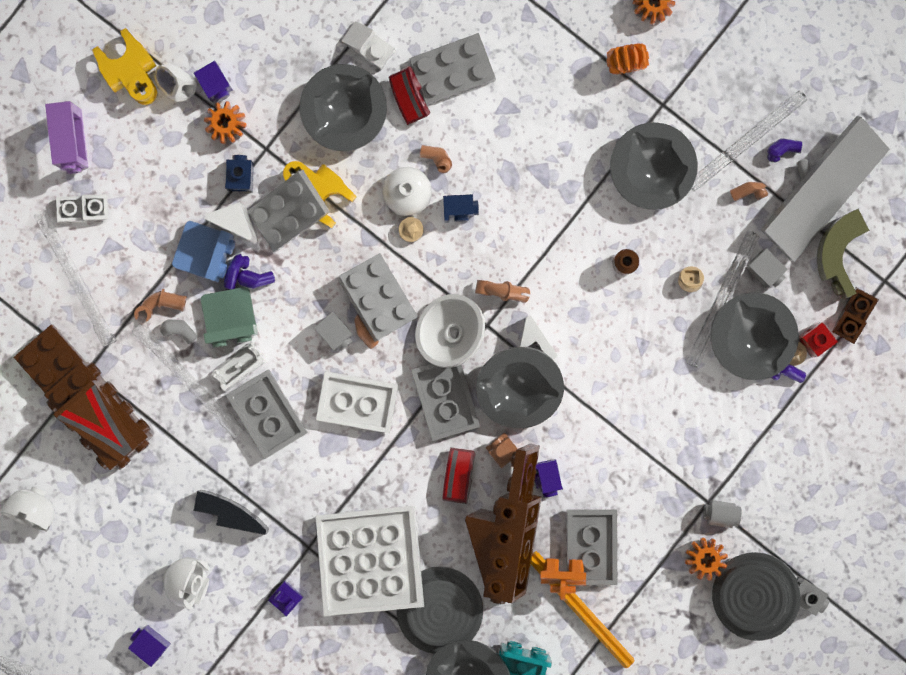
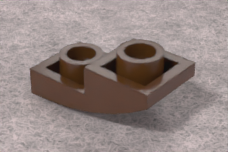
[832,287,879,344]

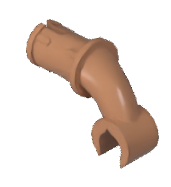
[475,280,530,303]
[134,289,187,322]

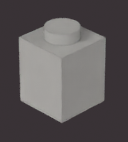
[745,248,788,288]
[314,312,354,351]

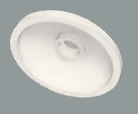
[415,294,485,368]

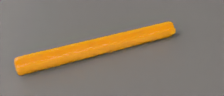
[531,551,635,669]

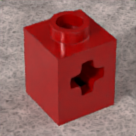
[799,322,838,357]

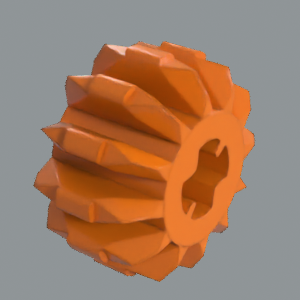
[632,0,675,24]
[606,43,649,75]
[204,101,247,144]
[685,537,728,580]

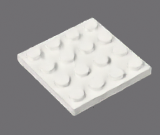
[316,506,424,616]

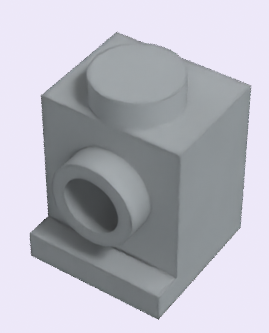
[797,577,829,616]

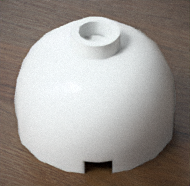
[383,167,432,217]
[1,487,54,532]
[163,557,209,610]

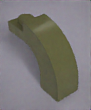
[817,209,870,299]

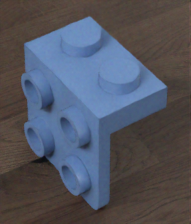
[172,221,236,283]

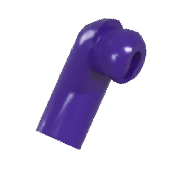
[237,270,275,289]
[770,365,806,383]

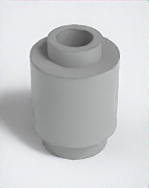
[703,500,742,528]

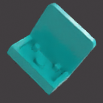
[499,640,552,675]

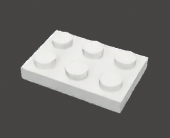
[316,371,399,433]

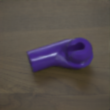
[767,138,802,163]
[223,254,250,289]

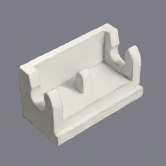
[212,341,267,391]

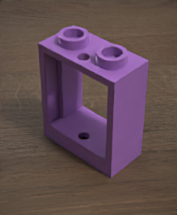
[45,101,88,174]

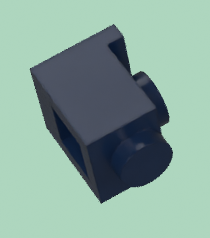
[225,155,254,192]
[443,194,479,223]

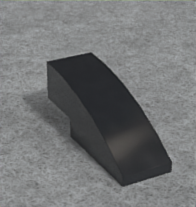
[193,489,269,535]

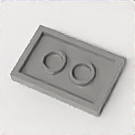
[409,33,496,106]
[247,170,330,252]
[337,253,418,342]
[411,363,480,441]
[226,369,308,459]
[567,509,617,585]

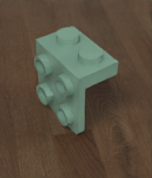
[201,287,258,348]

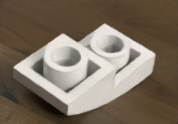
[56,194,108,223]

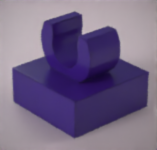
[268,580,304,617]

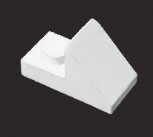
[341,21,396,70]
[519,315,558,360]

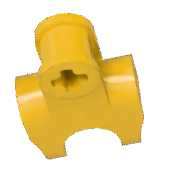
[92,28,158,105]
[283,161,357,229]

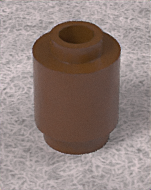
[612,249,639,275]

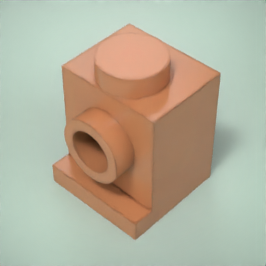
[485,433,517,468]

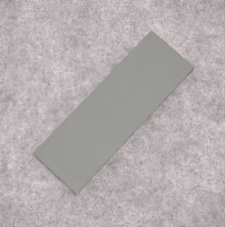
[760,116,890,262]

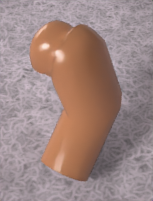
[420,145,452,173]
[730,182,768,201]
[354,314,379,349]

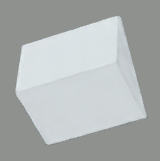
[204,202,258,244]

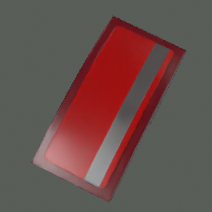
[388,66,431,125]
[442,447,476,504]

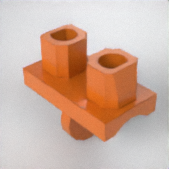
[540,558,586,600]

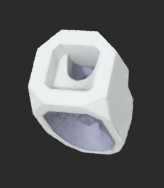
[154,63,198,102]

